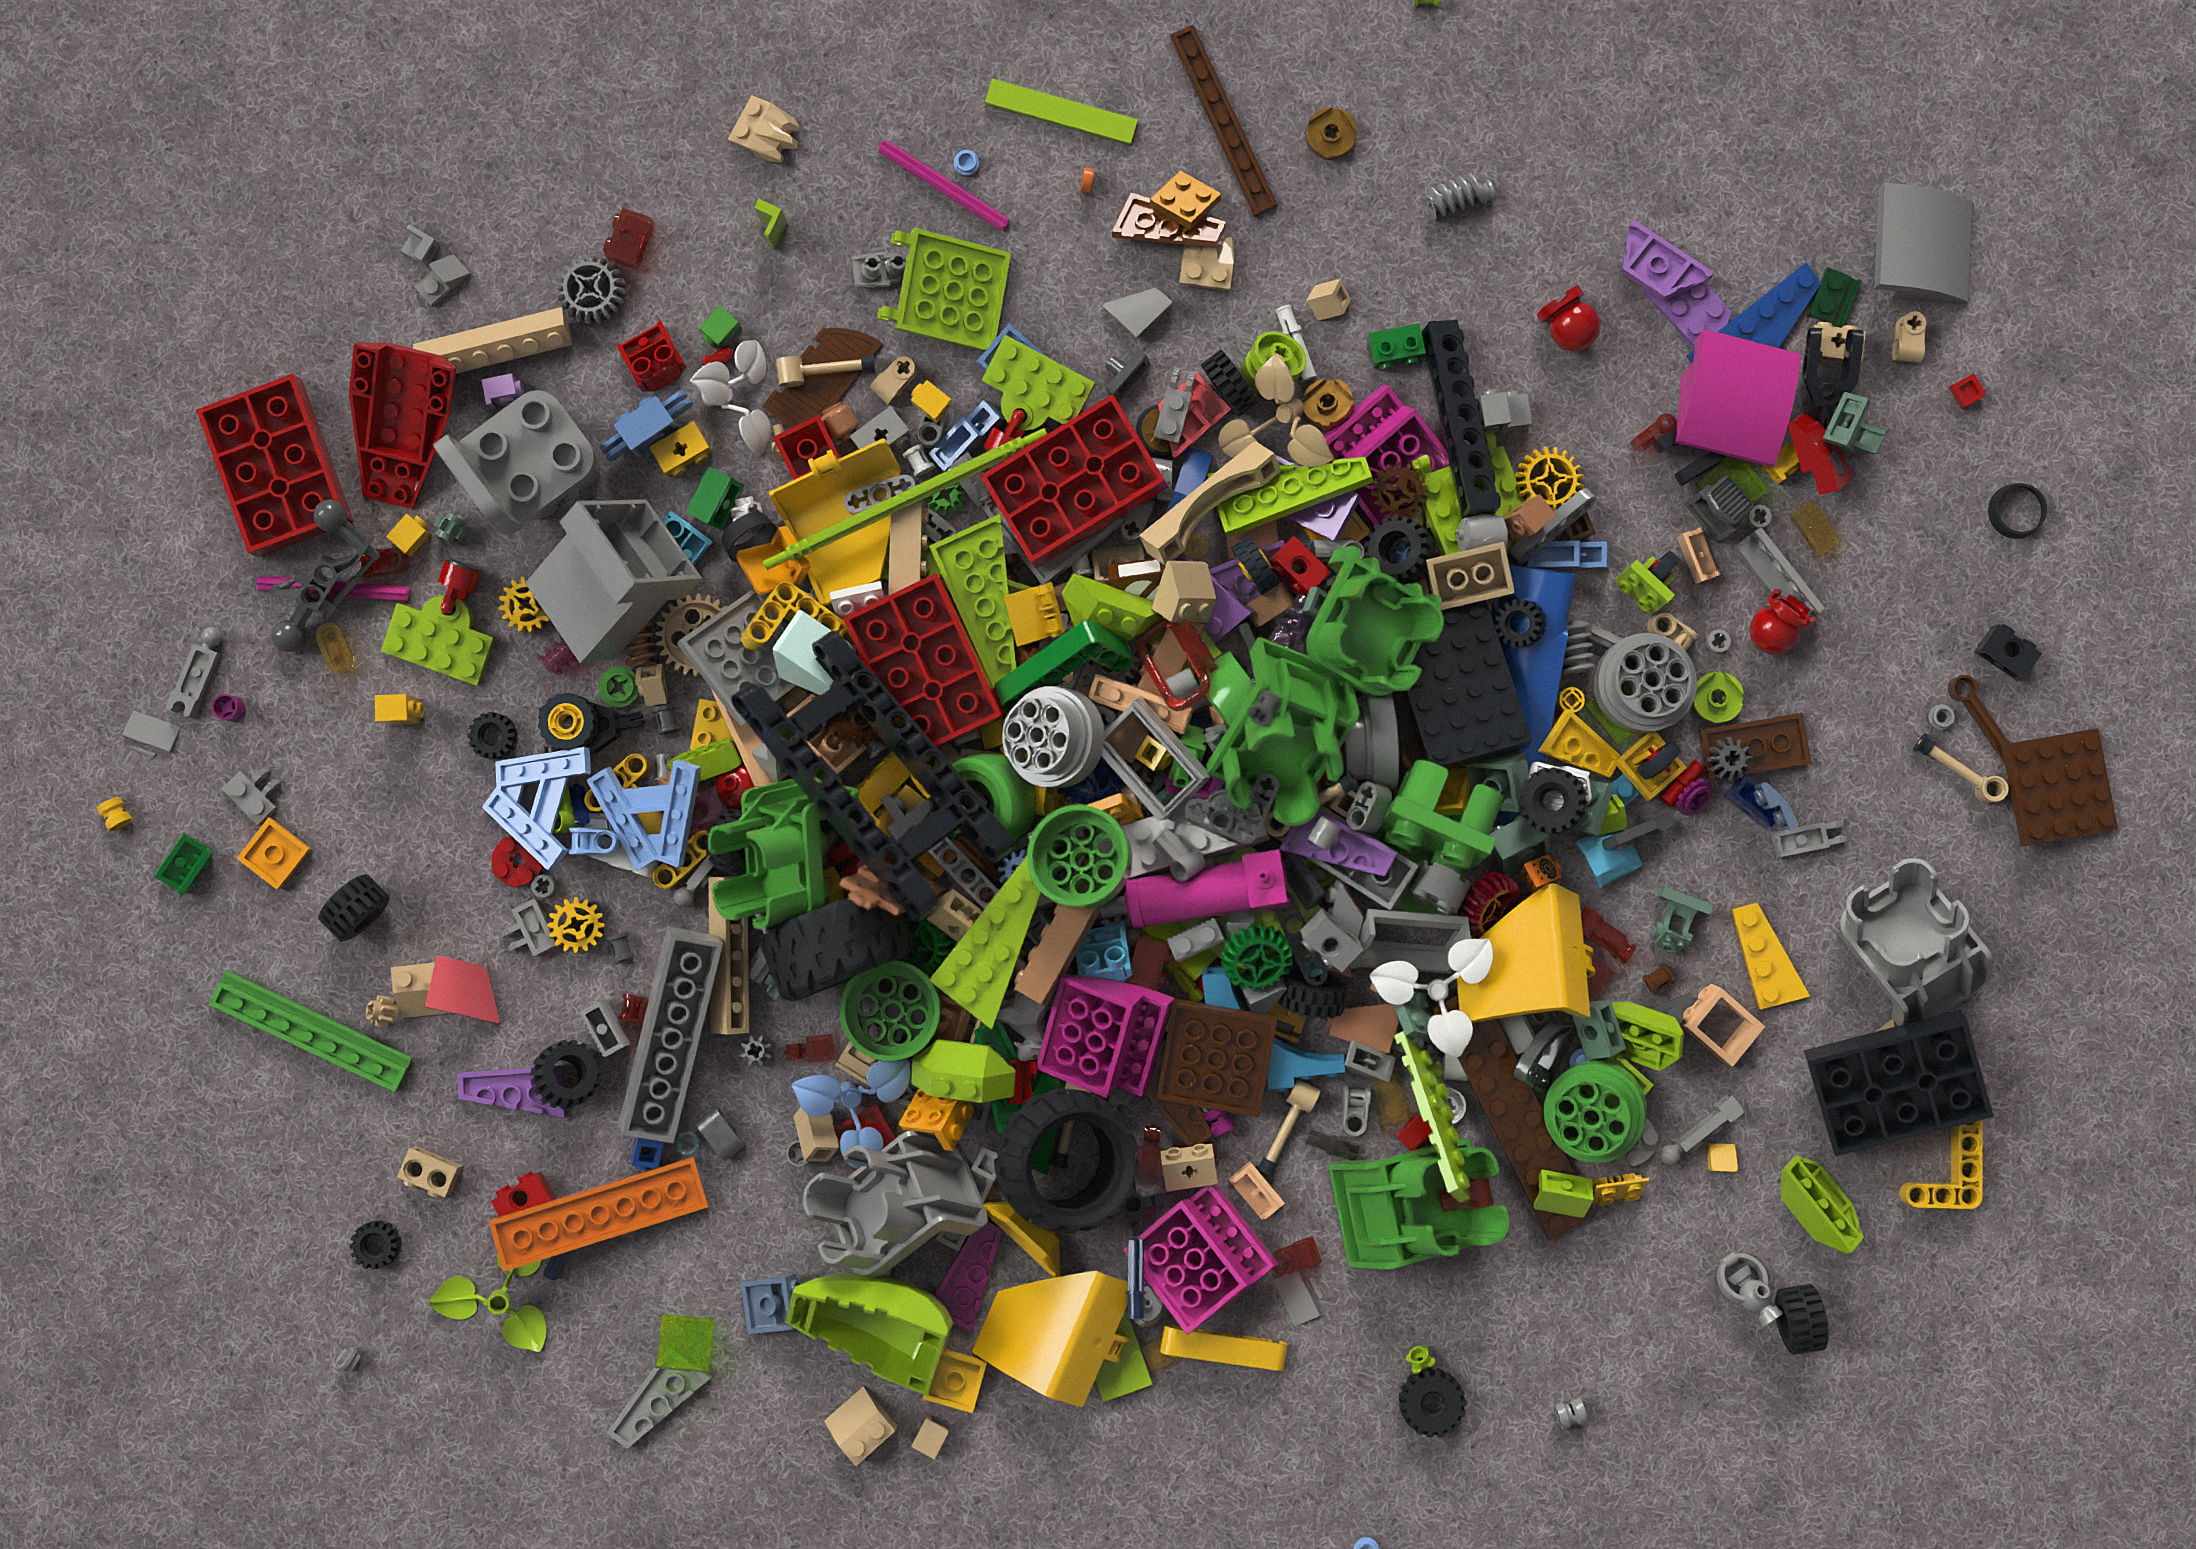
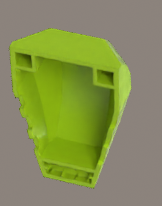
[785,1273,953,1396]

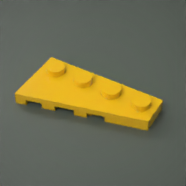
[1731,903,1810,1010]

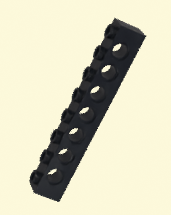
[1422,320,1501,520]

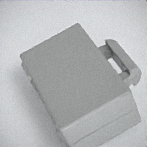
[122,711,180,758]
[1273,1268,1323,1326]

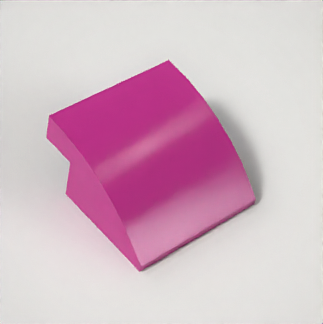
[1676,329,1801,467]
[1323,384,1450,527]
[1036,975,1175,1098]
[1123,1184,1279,1335]

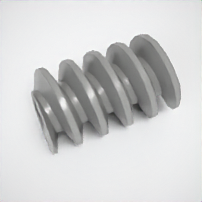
[1426,173,1484,220]
[1562,620,1594,675]

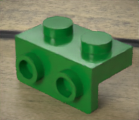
[154,832,213,896]

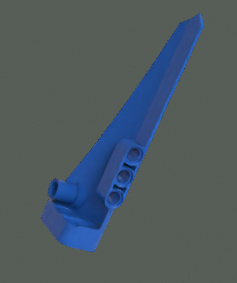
[1492,563,1576,827]

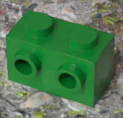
[1367,323,1426,371]
[686,467,745,531]

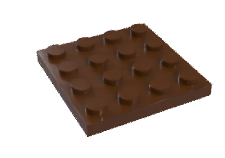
[2001,728,2118,847]
[1156,999,1277,1117]

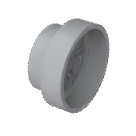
[1593,633,1697,733]
[1002,686,1104,788]
[1342,693,1399,790]

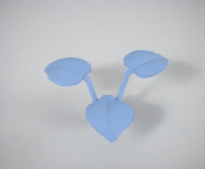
[792,1059,911,1169]

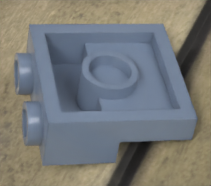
[740,1273,801,1334]

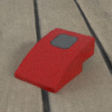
[1788,412,1852,495]

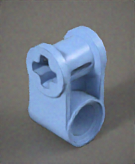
[569,828,621,855]

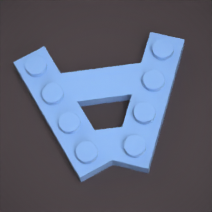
[482,747,591,871]
[586,759,701,871]

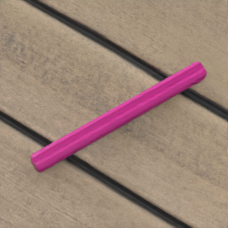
[878,140,1010,231]
[256,575,410,602]

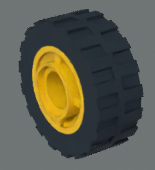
[1231,536,1279,595]
[538,693,599,750]

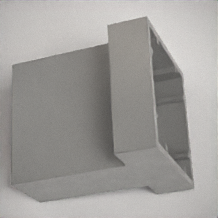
[525,499,702,663]

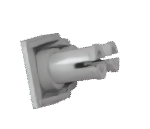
[852,251,907,288]

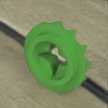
[925,483,966,516]
[598,666,639,708]

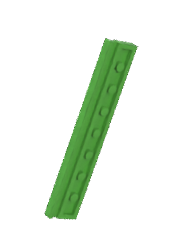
[208,970,414,1092]

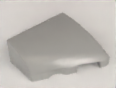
[1102,288,1173,339]

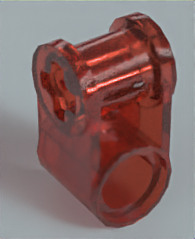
[360,548,410,578]
[617,993,649,1023]
[1272,1236,1322,1276]

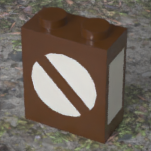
[1104,558,1165,601]

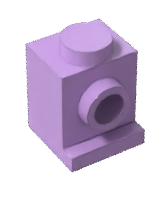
[481,373,524,409]

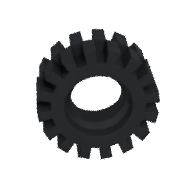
[1495,600,1547,647]
[467,712,518,759]
[349,1220,401,1270]

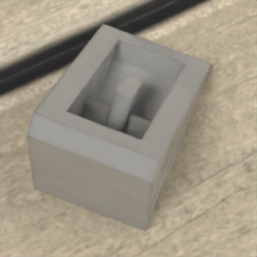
[1241,980,1287,1015]
[1344,1041,1396,1082]

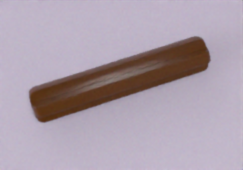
[952,832,1005,889]

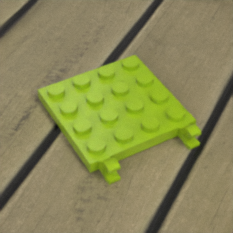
[877,227,1011,352]
[1412,430,1525,556]

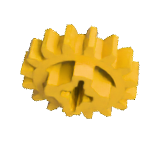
[498,577,551,633]
[547,897,604,954]

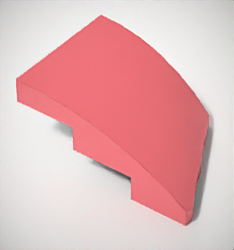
[1158,372,1231,459]
[424,955,500,1024]

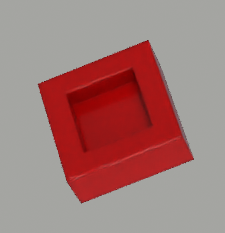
[1949,373,1987,409]

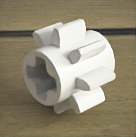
[730,496,762,522]

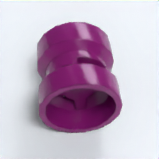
[212,694,245,721]
[1202,1109,1237,1137]

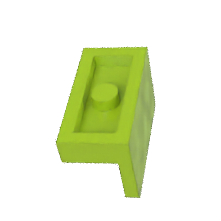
[754,198,788,250]
[1533,1169,1593,1218]

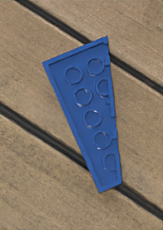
[1686,262,1821,364]

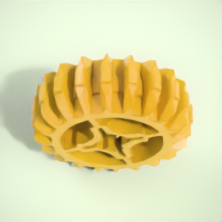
[1515,447,1584,511]

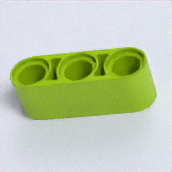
[667,738,743,781]

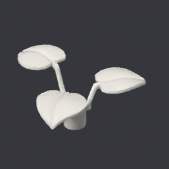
[690,340,771,456]
[1370,938,1493,1057]

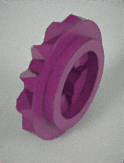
[1676,778,1713,816]

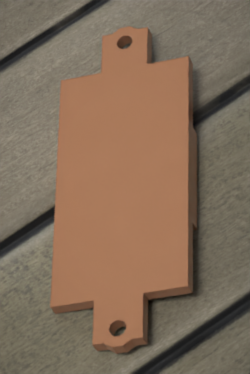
[839,862,948,915]

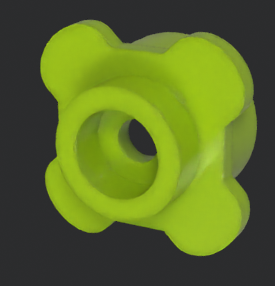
[1406,1346,1436,1374]

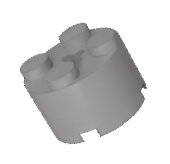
[1410,860,1471,916]

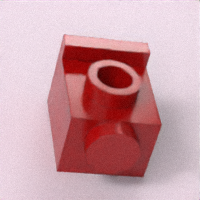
[1395,1113,1432,1151]

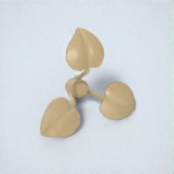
[1219,354,1334,467]

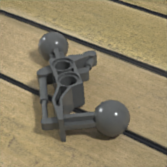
[270,499,380,652]

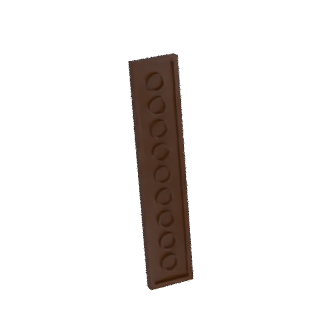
[1432,994,1596,1240]

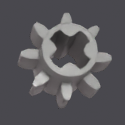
[740,1035,772,1066]

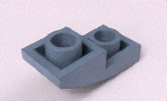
[1754,782,1799,831]

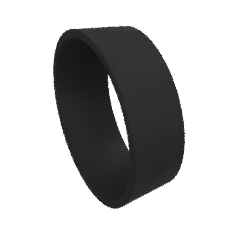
[1988,483,2047,539]
[722,512,778,562]

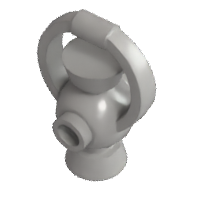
[1717,1252,1784,1328]

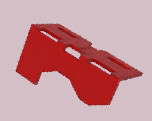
[1008,1059,1036,1104]

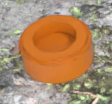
[1080,167,1094,194]

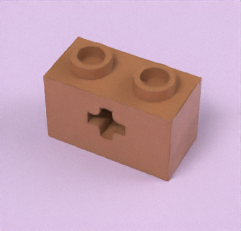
[1503,494,1556,543]

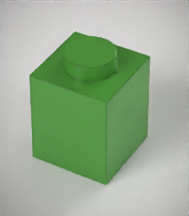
[699,305,742,349]

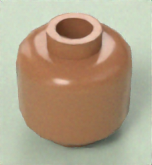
[821,402,858,442]

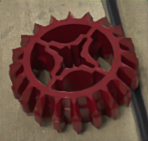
[1457,871,1520,938]

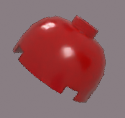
[716,761,755,810]

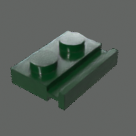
[1807,267,1862,328]

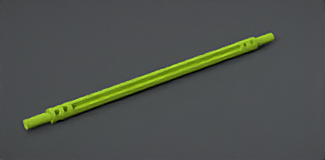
[763,428,1047,570]

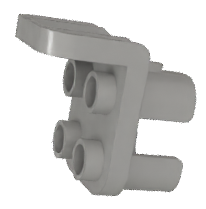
[433,390,600,536]
[1840,858,1993,1026]
[803,1130,987,1277]

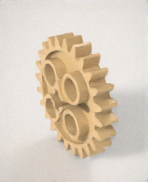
[655,593,728,677]

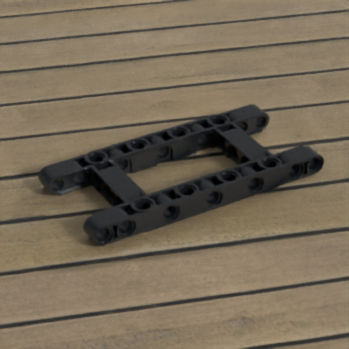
[731,631,1015,921]

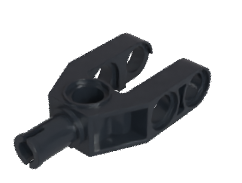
[1802,328,1864,430]
[1652,427,1726,486]
[539,701,644,754]

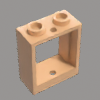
[1678,984,1765,1067]

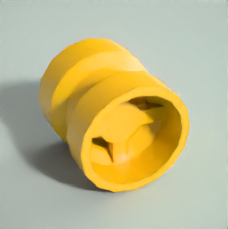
[1556,687,1585,713]
[96,797,133,832]

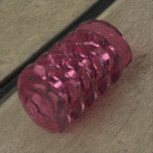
[535,633,578,676]

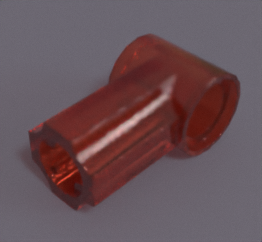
[1581,906,1627,955]
[1438,1178,1494,1212]

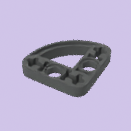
[1514,1019,1577,1093]

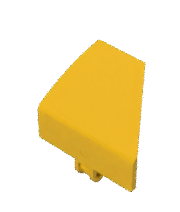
[769,438,901,606]
[1457,883,1595,1023]
[972,1271,1129,1407]

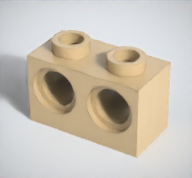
[397,1146,463,1199]

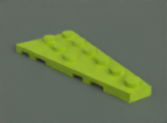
[1207,457,1374,538]
[929,514,1017,688]
[929,856,1041,1029]
[1394,1031,1470,1203]

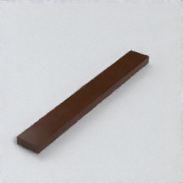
[1170,25,1278,218]

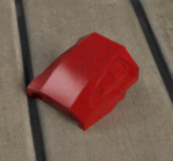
[616,320,686,392]

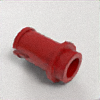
[701,345,735,366]

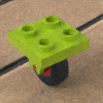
[1614,551,1679,615]

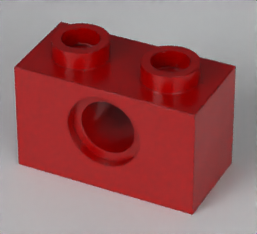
[1269,536,1331,599]
[490,1171,556,1217]

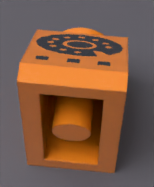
[1520,855,1563,895]

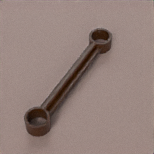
[1948,675,2009,764]

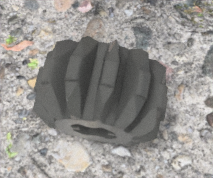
[1707,737,1753,781]

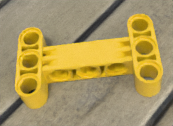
[585,754,709,889]

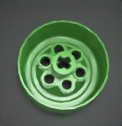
[1197,651,1256,727]
[935,753,1036,841]

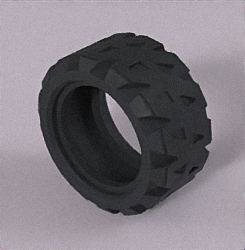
[760,897,914,1002]

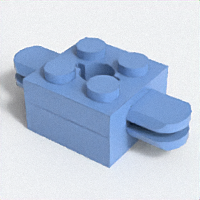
[600,390,693,462]

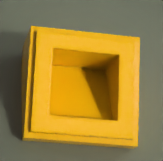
[1708,1143,1738,1172]

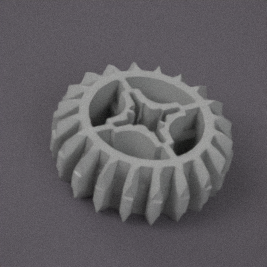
[556,255,626,325]

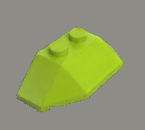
[1062,573,1163,642]
[1612,1002,1684,1071]
[911,1039,1016,1103]
[1781,1155,1864,1254]

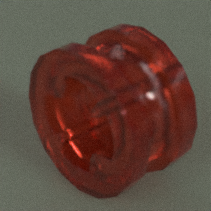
[1612,938,1636,964]

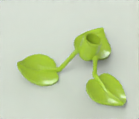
[429,1253,546,1352]

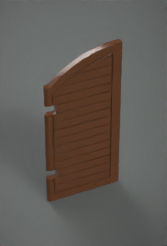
[762,327,883,428]

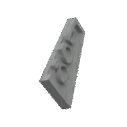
[607,1346,712,1449]

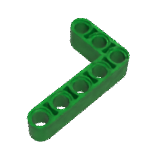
[994,621,1133,712]

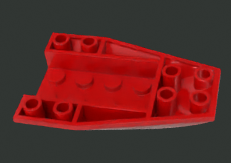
[349,343,456,509]

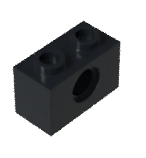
[1974,624,2042,681]

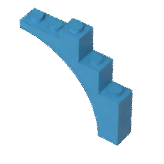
[1202,966,1346,1092]

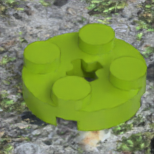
[1692,672,1744,724]

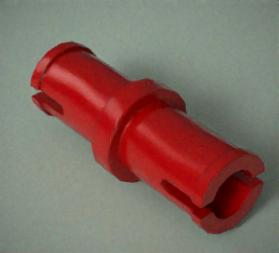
[1659,760,1706,808]

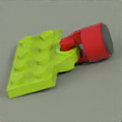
[981,335,1096,452]
[381,559,496,686]

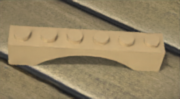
[1139,441,1281,566]

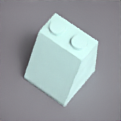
[772,610,857,695]

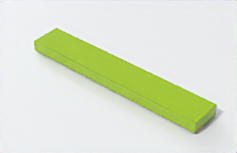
[985,78,1138,146]

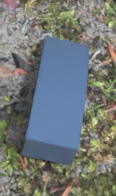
[929,400,1006,472]
[1528,541,1610,570]

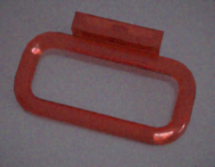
[1136,618,1219,711]

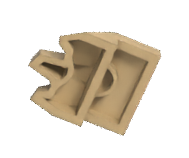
[728,95,800,163]
[1179,237,1234,292]

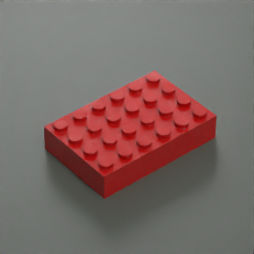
[196,374,354,557]
[980,394,1169,569]
[843,573,1006,749]

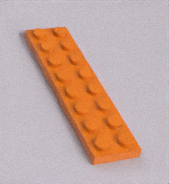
[488,1156,708,1272]

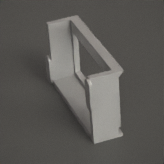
[1101,697,1212,821]
[1348,909,1471,974]

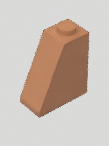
[1324,1003,1399,1054]

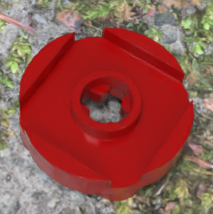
[491,836,544,887]

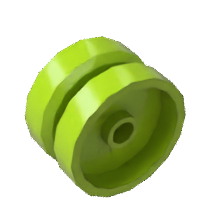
[1241,331,1307,395]

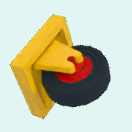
[1614,732,1687,801]

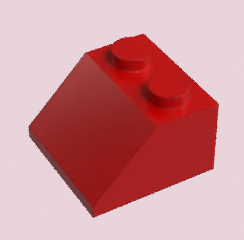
[773,415,840,480]

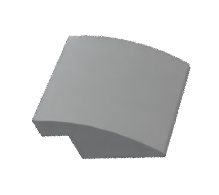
[1874,183,1972,303]

